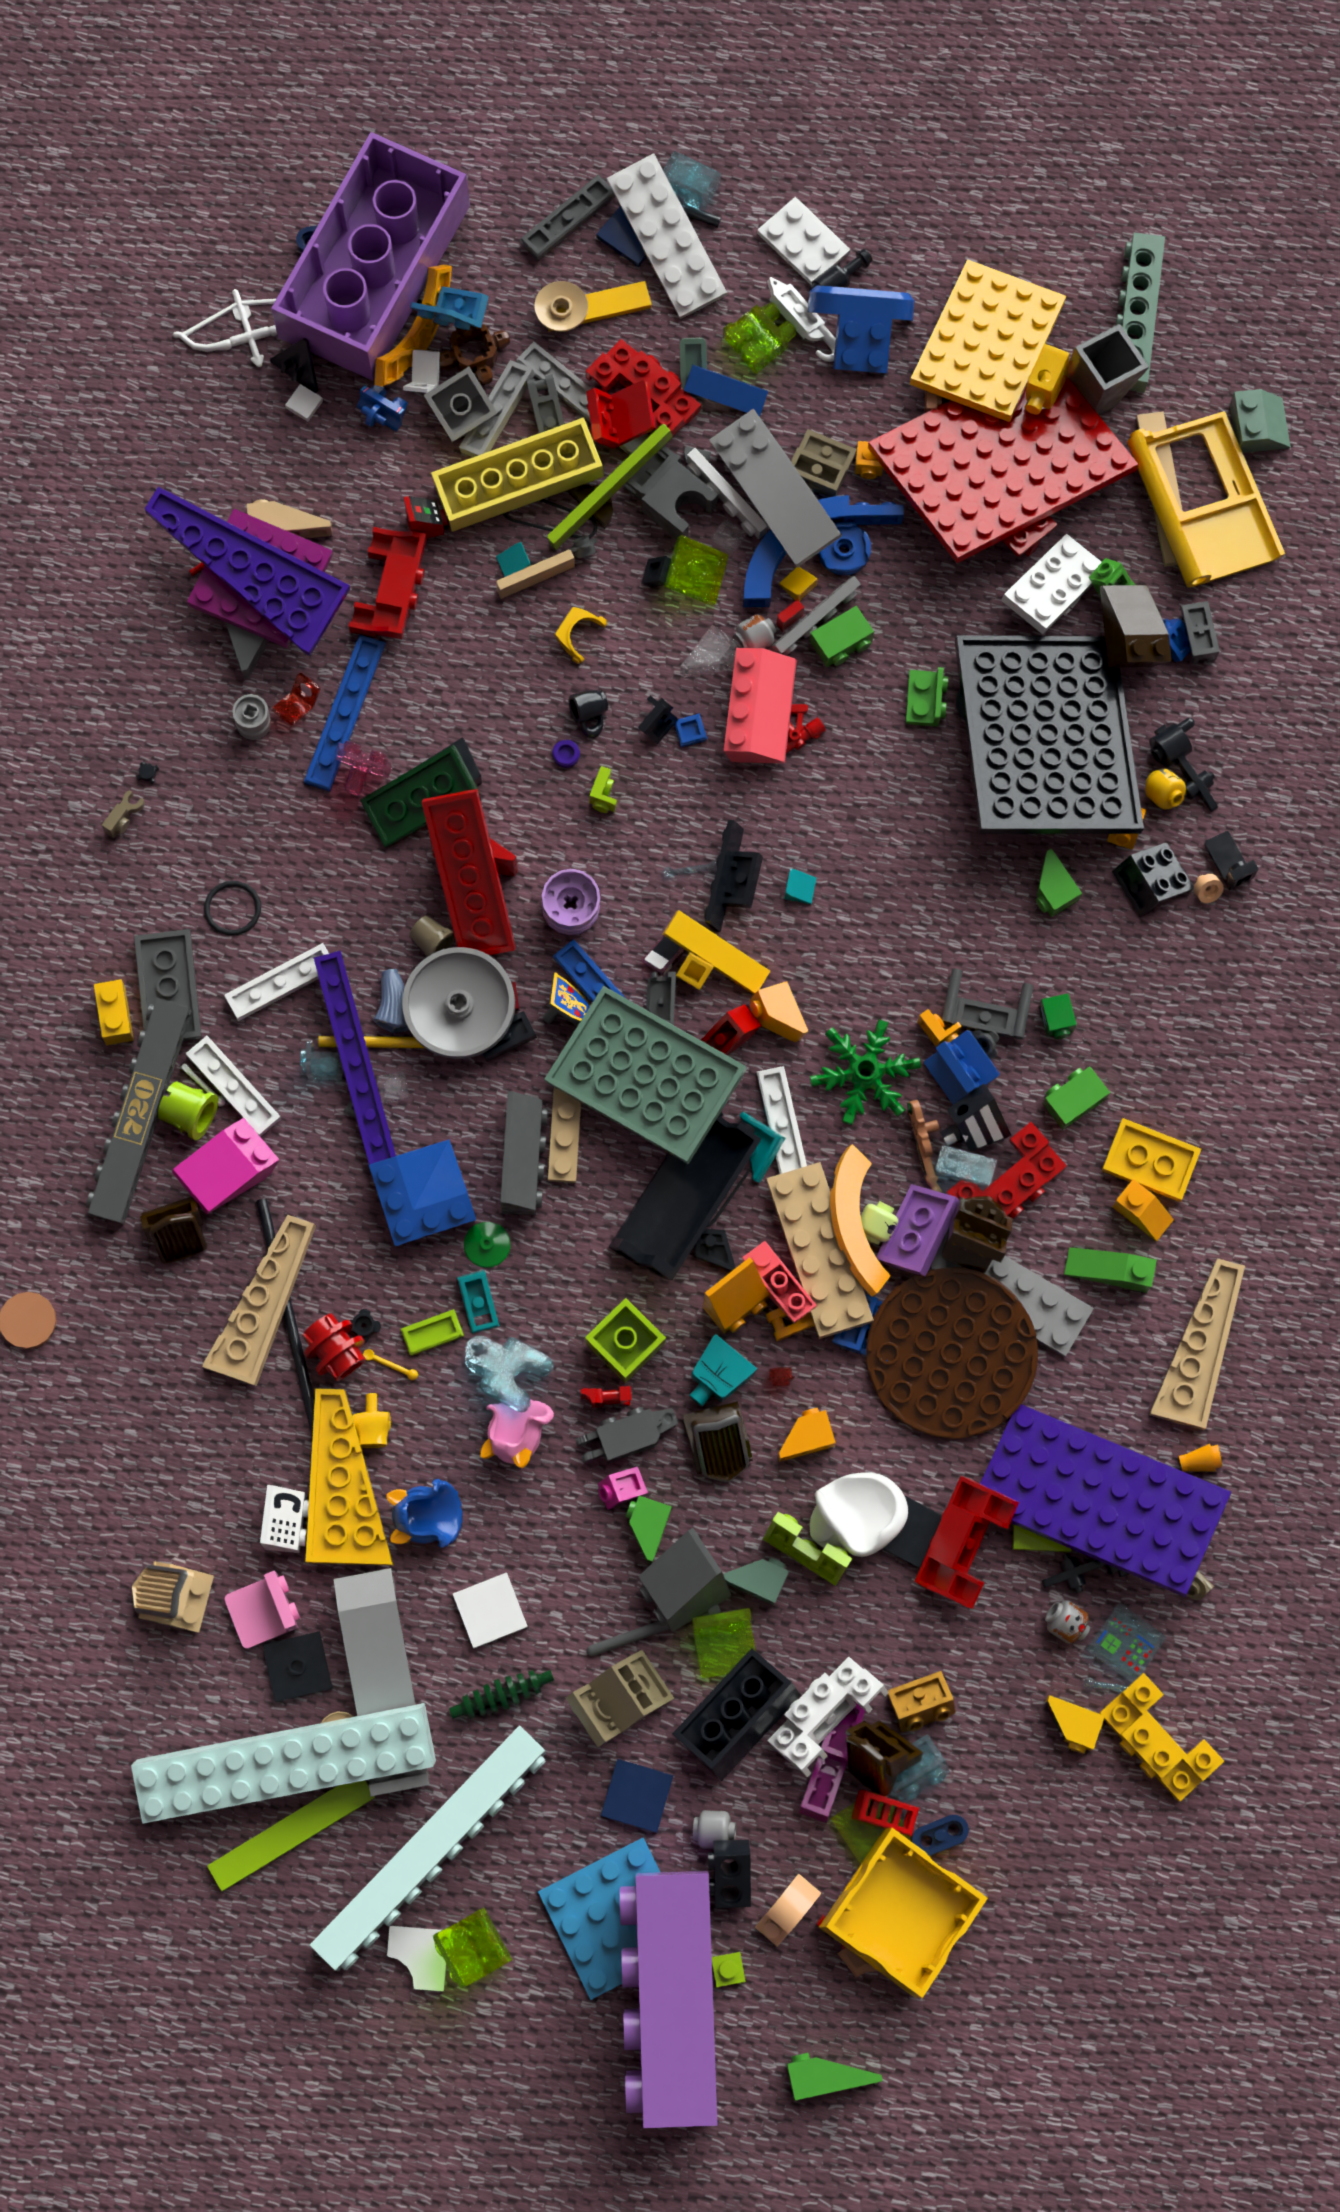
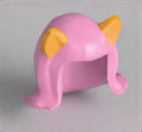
[481,1398,554,1468]

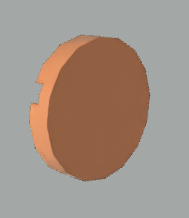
[0,1292,57,1350]

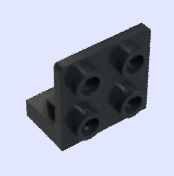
[1112,843,1194,917]

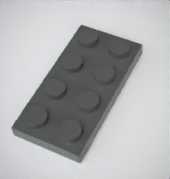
[134,929,202,1041]

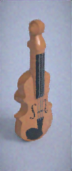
[907,1100,942,1193]

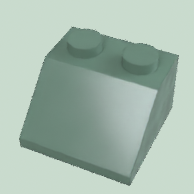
[1229,389,1291,453]

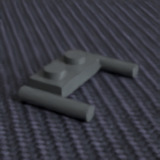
[942,969,1034,1039]

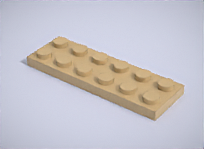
[766,1162,874,1339]

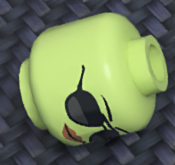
[860,1201,898,1245]

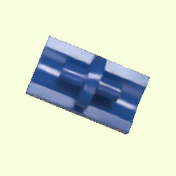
[357,385,408,432]

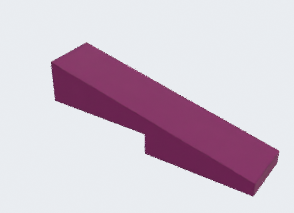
[799,1703,865,1823]

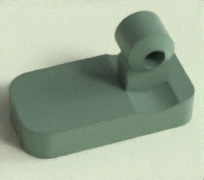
[679,338,707,393]

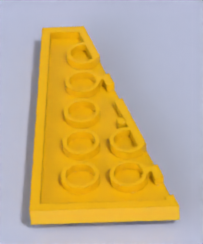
[305,1389,394,1566]

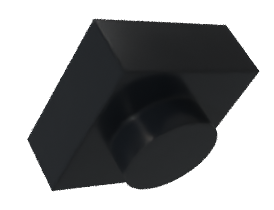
[641,556,674,588]

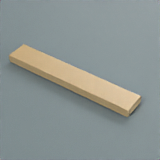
[1136,412,1183,567]

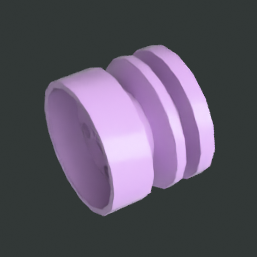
[542,869,600,935]

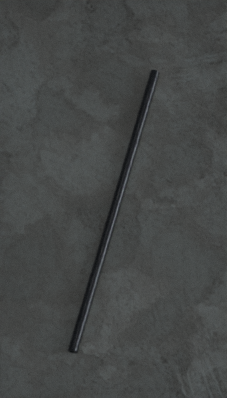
[256,1198,315,1439]

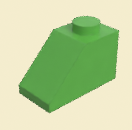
[1036,848,1082,917]
[626,1495,672,1564]

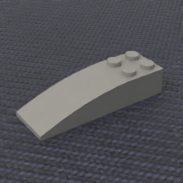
[709,408,842,568]

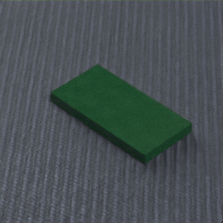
[360,745,480,848]

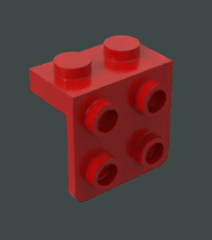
[586,380,655,449]

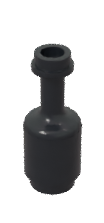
[808,249,873,292]

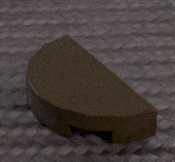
[568,485,613,529]

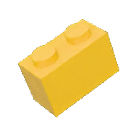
[94,979,134,1045]

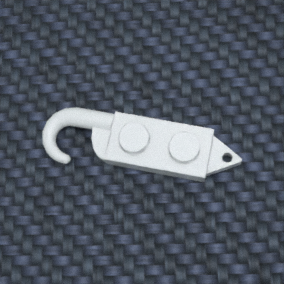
[767,277,836,362]

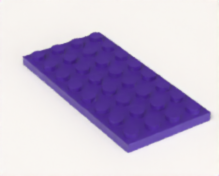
[980,1404,1231,1598]

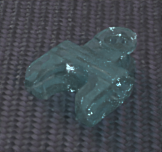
[465,1336,554,1413]

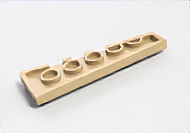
[202,1215,316,1386]
[1149,1258,1245,1430]

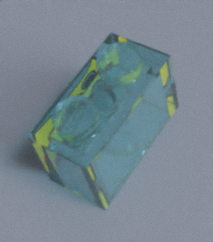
[663,151,721,210]

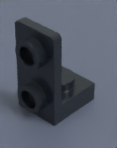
[1204,831,1259,890]

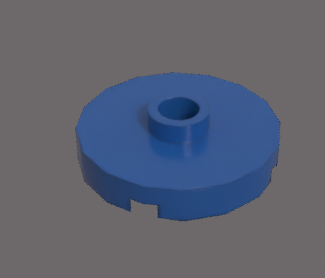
[818,522,871,575]

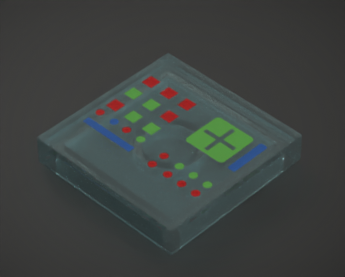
[1086,1603,1167,1683]

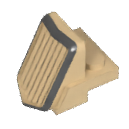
[131,1561,214,1633]

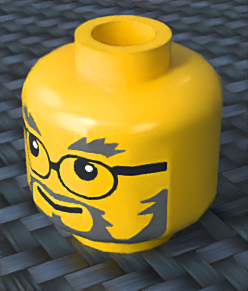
[1145,769,1186,810]

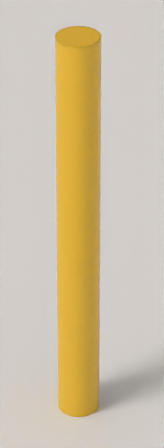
[319,1036,424,1048]

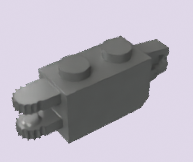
[575,1407,678,1464]

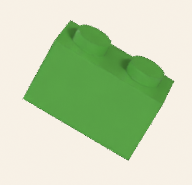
[809,605,874,667]
[1043,1066,1110,1130]

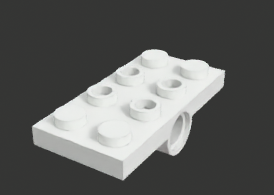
[1001,534,1101,634]

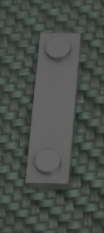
[520,175,616,261]

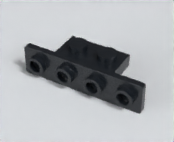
[704,820,763,932]

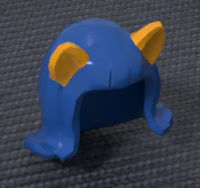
[386,1479,463,1549]

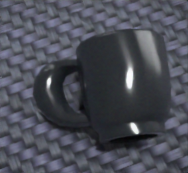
[568,690,608,738]

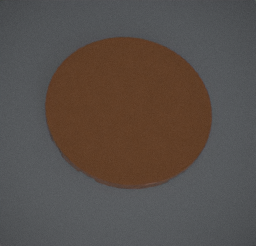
[866,1267,1038,1439]

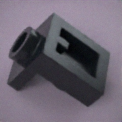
[638,695,679,745]

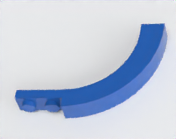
[743,495,904,607]

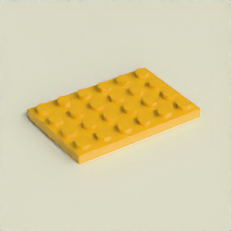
[910,259,1066,422]

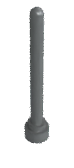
[587,1604,722,1657]

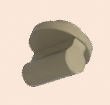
[1187,1571,1214,1600]

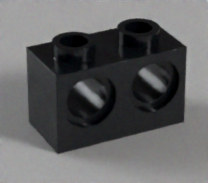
[708,1840,751,1908]

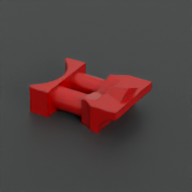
[580,1386,632,1408]

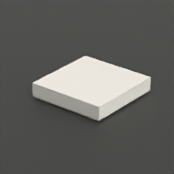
[453,1573,528,1649]

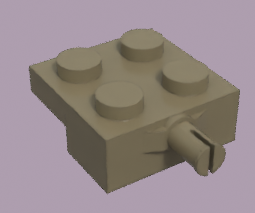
[791,429,857,497]

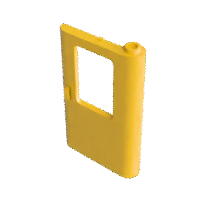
[1127,411,1285,587]

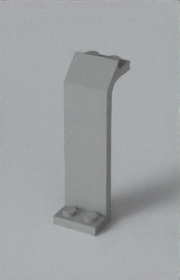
[334,1568,429,1796]

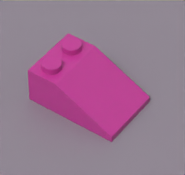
[172,1118,279,1214]

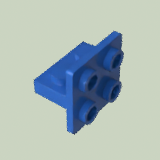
[924,1030,1000,1105]

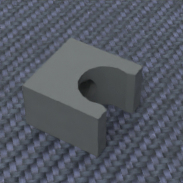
[641,461,718,544]

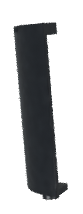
[609,1112,761,1280]

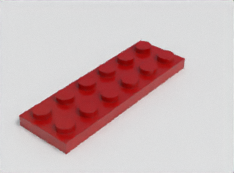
[422,789,516,955]

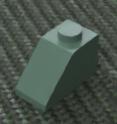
[724,1558,789,1606]

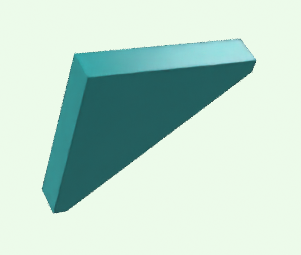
[740,1112,786,1183]

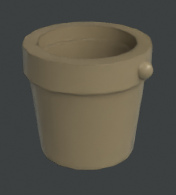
[409,916,455,957]

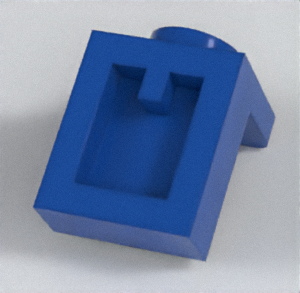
[1163,618,1191,662]

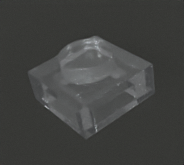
[377,1071,410,1105]

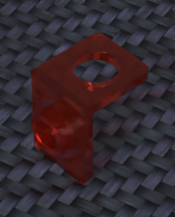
[272,672,321,725]

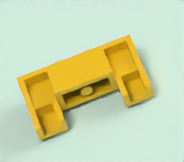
[1099,1673,1224,1802]

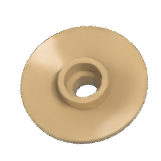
[535,281,588,332]

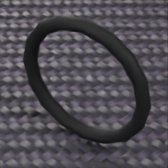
[204,881,261,936]

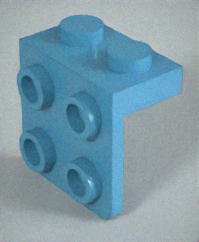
[410,286,489,330]

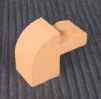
[755,1874,821,1947]

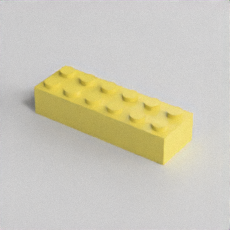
[431,417,604,532]

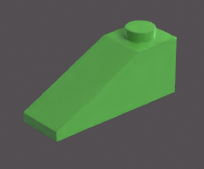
[1064,1247,1157,1293]
[786,2053,883,2100]

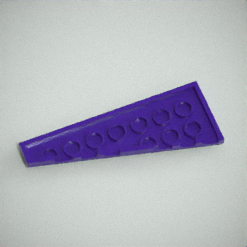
[145,486,350,656]

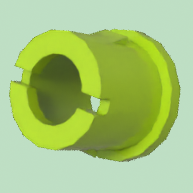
[158,1081,219,1141]

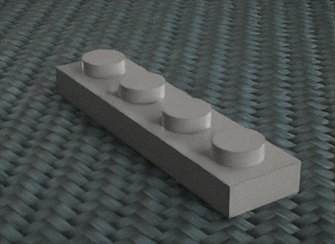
[459,360,535,457]
[768,576,861,656]

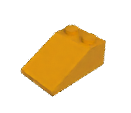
[703,1257,769,1334]

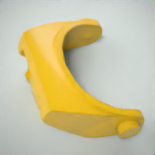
[554,607,607,664]

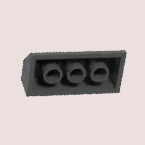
[500,1091,548,1215]

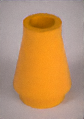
[1179,1444,1223,1472]

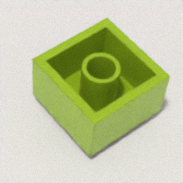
[585,1298,666,1383]

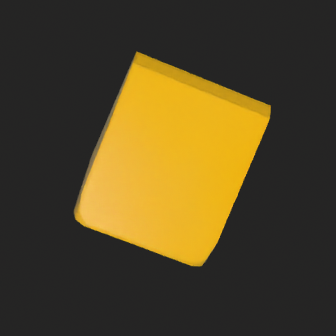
[779,567,818,601]
[676,952,714,990]

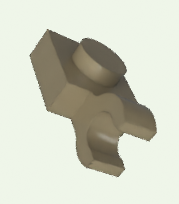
[102,790,145,838]

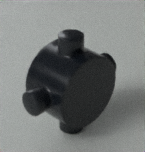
[136,762,159,784]

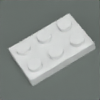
[757,197,851,285]

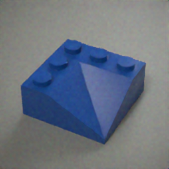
[369,1139,476,1246]

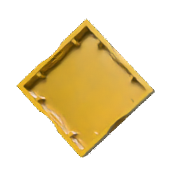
[819,1828,988,1998]

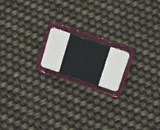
[641,935,686,976]

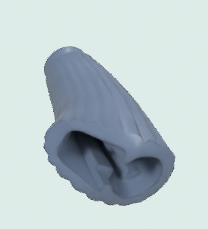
[373,969,409,1033]

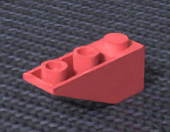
[742,1241,817,1323]

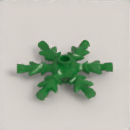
[810,1019,921,1125]

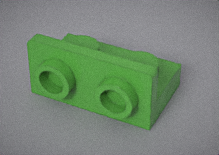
[906,667,948,727]

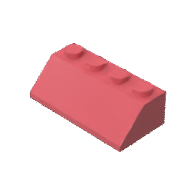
[724,648,797,764]

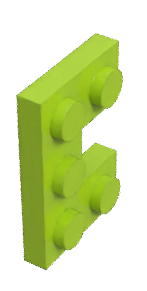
[763,1512,852,1586]

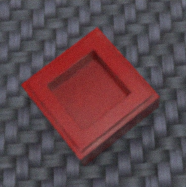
[776,600,804,632]

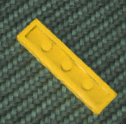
[548,281,652,332]
[662,910,770,994]

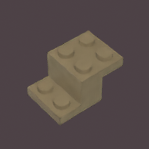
[566,1650,674,1747]

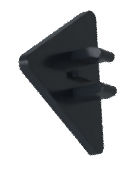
[270,338,318,393]

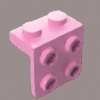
[225,1570,300,1649]

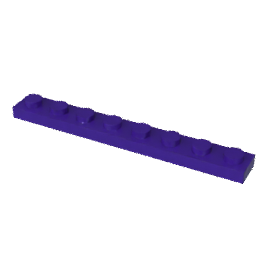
[314,951,396,1165]

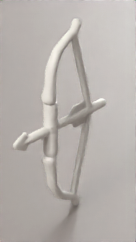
[173,289,277,367]

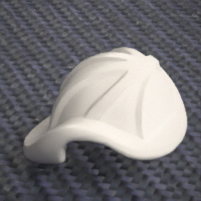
[810,1473,908,1557]

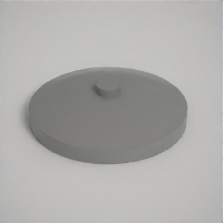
[402,947,515,1059]

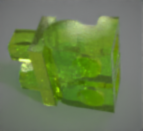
[723,302,796,374]

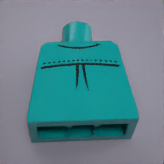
[689,1334,757,1407]

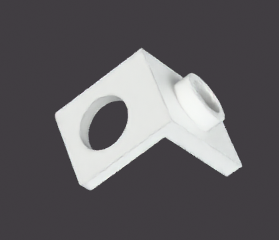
[403,349,440,393]

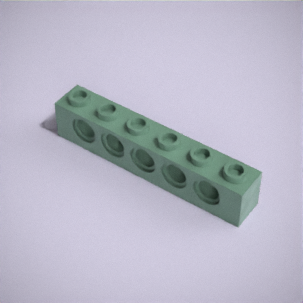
[1115,232,1165,392]

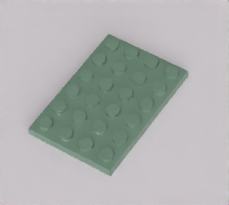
[544,986,747,1164]

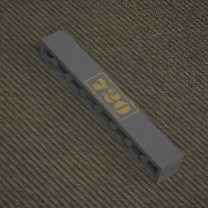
[86,998,192,1225]

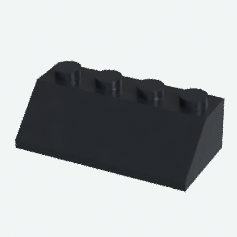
[672,1648,801,1782]

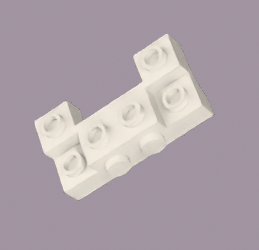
[767,1657,889,1777]

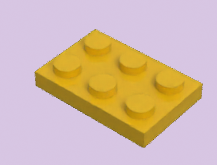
[1102,1118,1201,1202]

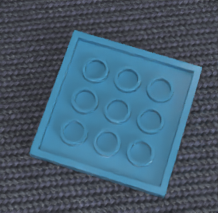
[538,1838,660,2000]

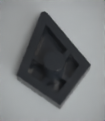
[695,1229,736,1271]

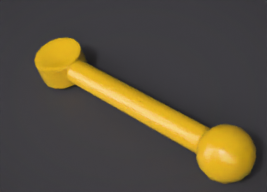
[363,1349,418,1380]

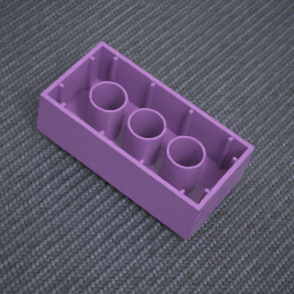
[271,132,470,381]
[620,1871,717,2128]

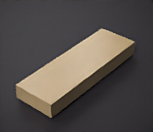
[496,550,575,599]

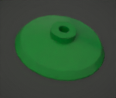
[464,1222,511,1268]

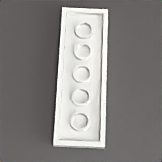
[607,153,727,319]

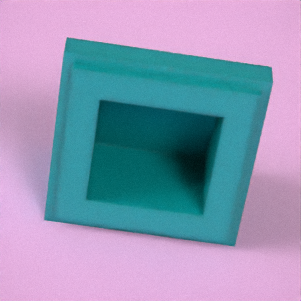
[496,542,531,577]
[784,868,817,904]

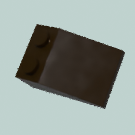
[1100,585,1172,668]

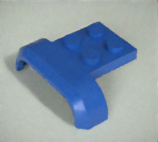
[808,286,915,373]

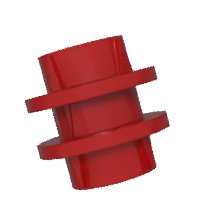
[302,1313,366,1382]

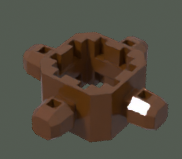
[439,324,510,385]

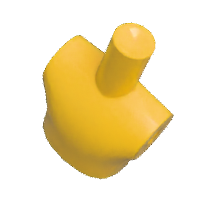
[353,1393,391,1448]

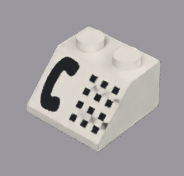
[260,1485,309,1553]

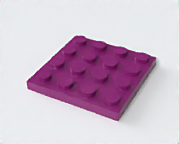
[187,509,333,648]

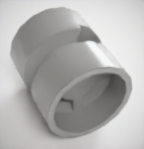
[232,694,271,740]

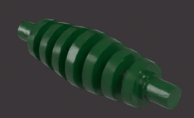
[449,1670,554,1719]

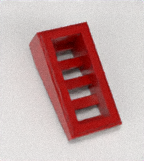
[851,1790,919,1836]

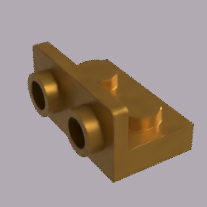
[887,1671,956,1733]

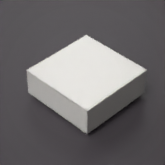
[285,384,323,422]

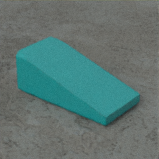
[457,1270,499,1333]

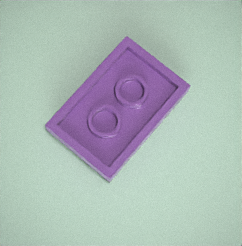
[876,1184,959,1277]

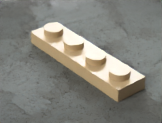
[548,1087,581,1183]

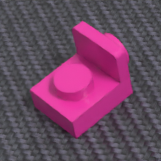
[598,1466,648,1510]

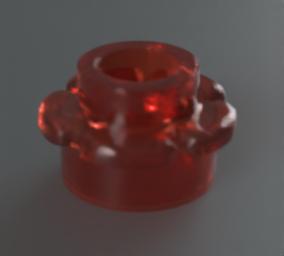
[767,1367,795,1386]

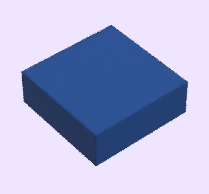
[674,713,707,748]

